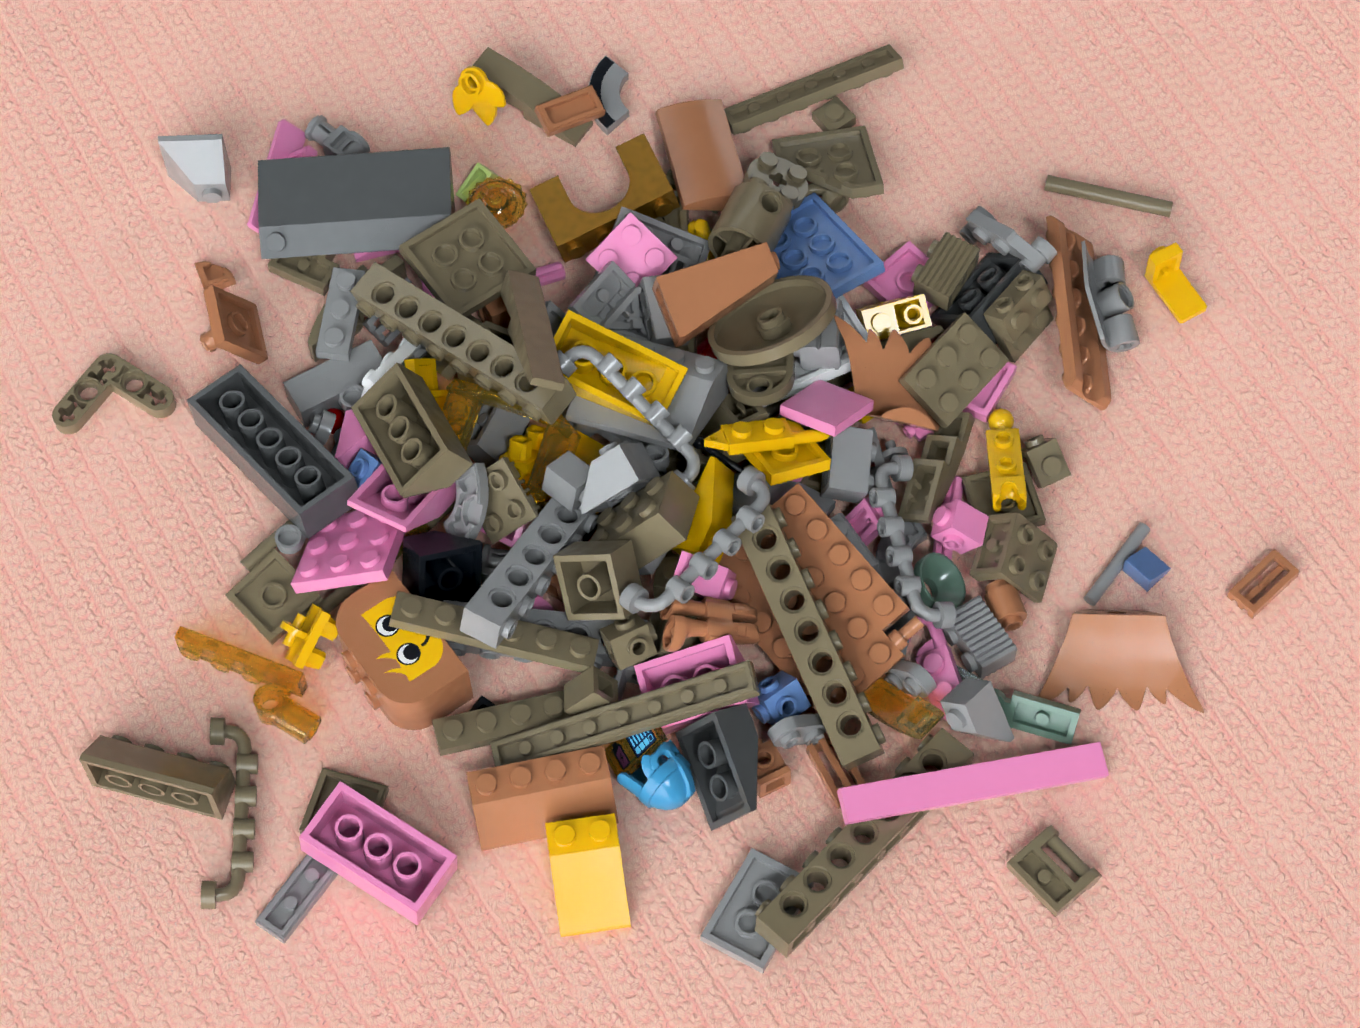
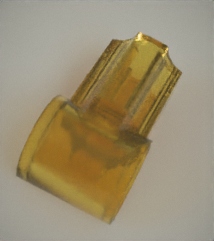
[253,684,321,744]

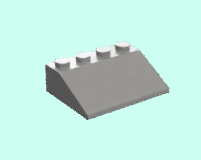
[566,332,729,450]

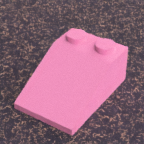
[347,464,456,532]

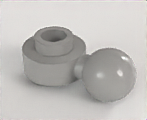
[308,410,336,446]

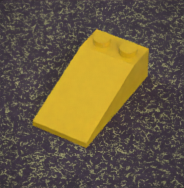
[554,309,688,426]

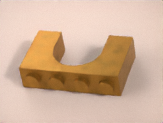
[529,133,680,263]

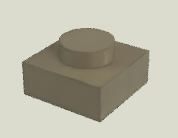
[812,96,856,132]

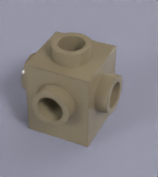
[599,613,658,671]

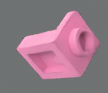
[845,498,884,546]

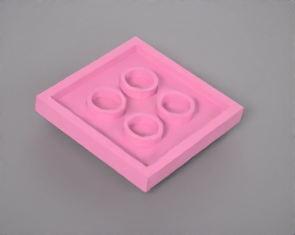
[291,510,406,594]

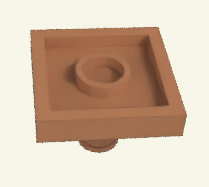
[200,285,268,365]

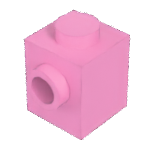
[930,499,989,554]

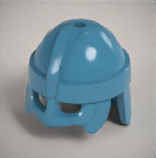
[616,740,696,811]

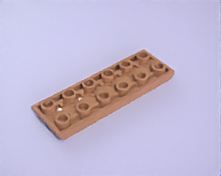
[1046,215,1111,411]

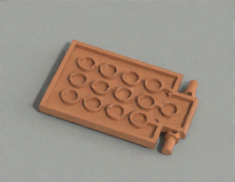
[719,483,924,713]

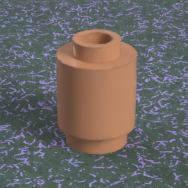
[984,579,1027,631]

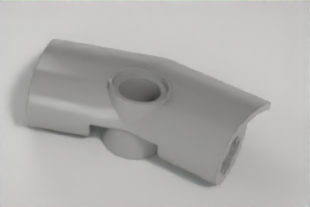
[1081,240,1140,353]

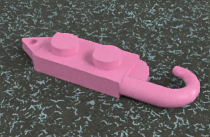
[909,615,962,721]

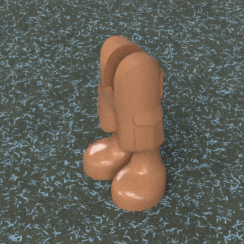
[660,597,760,652]

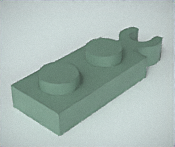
[994,688,1081,745]

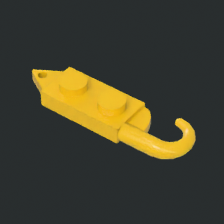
[704,417,831,456]

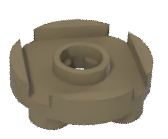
[743,152,808,210]

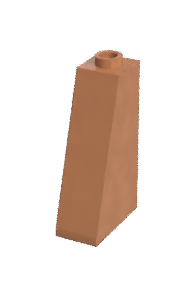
[652,242,780,348]

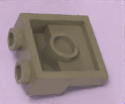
[984,270,1054,363]

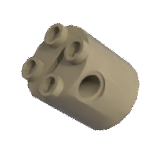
[708,177,793,258]

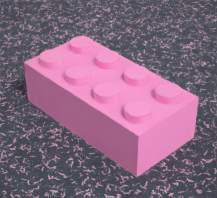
[299,781,457,925]

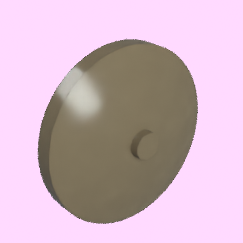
[708,275,837,366]

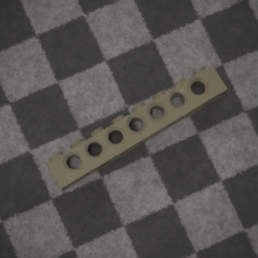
[350,262,577,425]
[730,503,886,771]
[755,728,974,958]

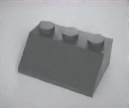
[930,253,1048,345]

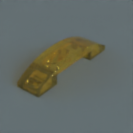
[864,678,945,739]

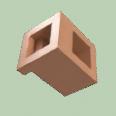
[757,739,791,798]

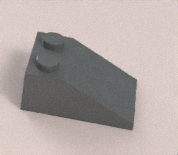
[676,703,758,831]

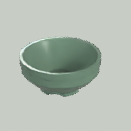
[914,552,966,609]

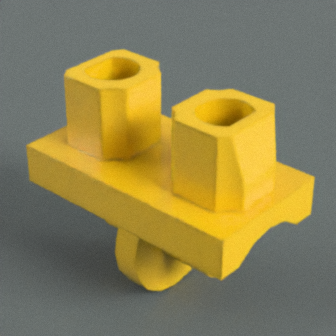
[499,425,558,484]
[280,603,338,670]

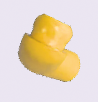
[688,219,715,261]

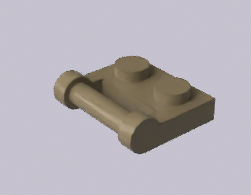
[1006,825,1102,917]

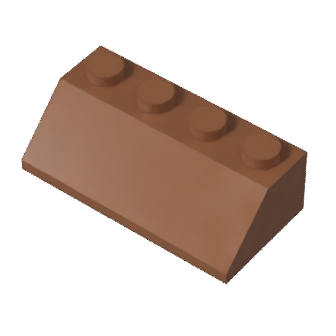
[466,745,619,851]

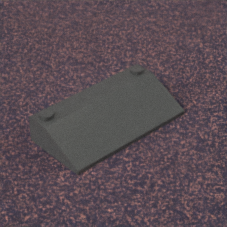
[258,147,455,259]

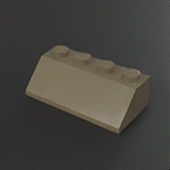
[351,363,473,498]
[79,735,236,820]

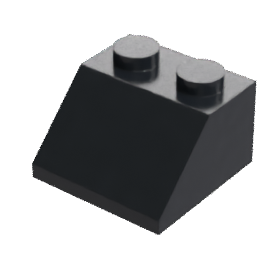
[402,531,483,602]

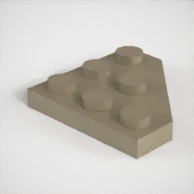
[772,125,884,199]

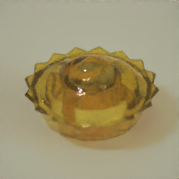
[465,176,528,229]

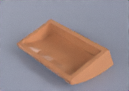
[655,99,744,211]

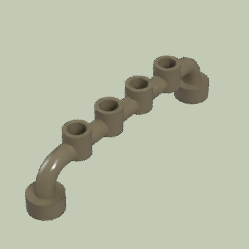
[201,717,258,909]

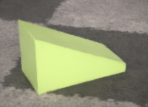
[455,162,501,204]

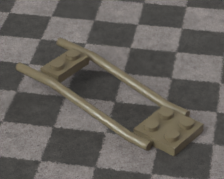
[225,500,456,645]

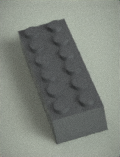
[187,364,358,539]

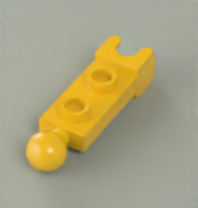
[986,408,1027,512]

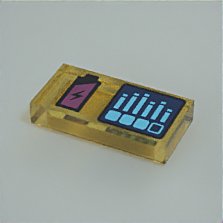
[605,727,667,777]

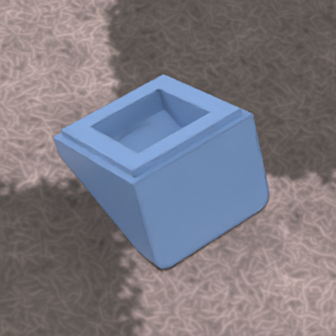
[1123,547,1171,592]

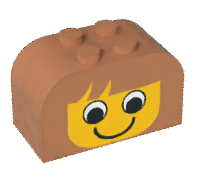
[336,570,474,730]

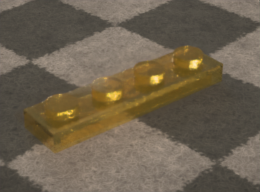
[174,626,308,698]

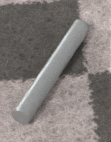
[1084,522,1150,606]

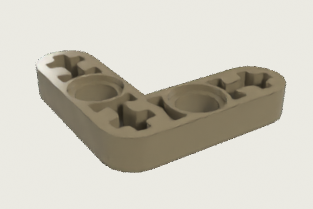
[52,353,176,434]

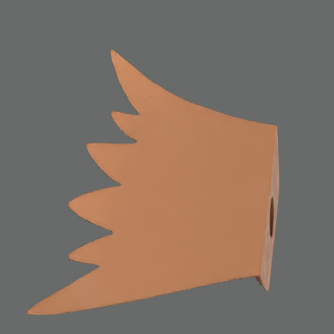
[834,315,940,432]
[1038,610,1204,713]

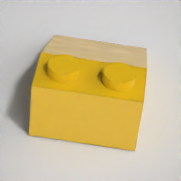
[545,813,631,937]

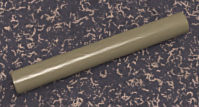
[1044,175,1173,217]

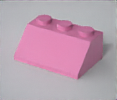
[634,635,760,735]

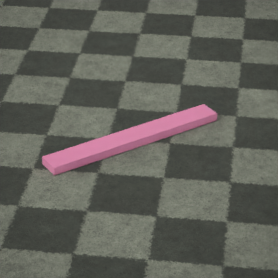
[837,742,1109,825]

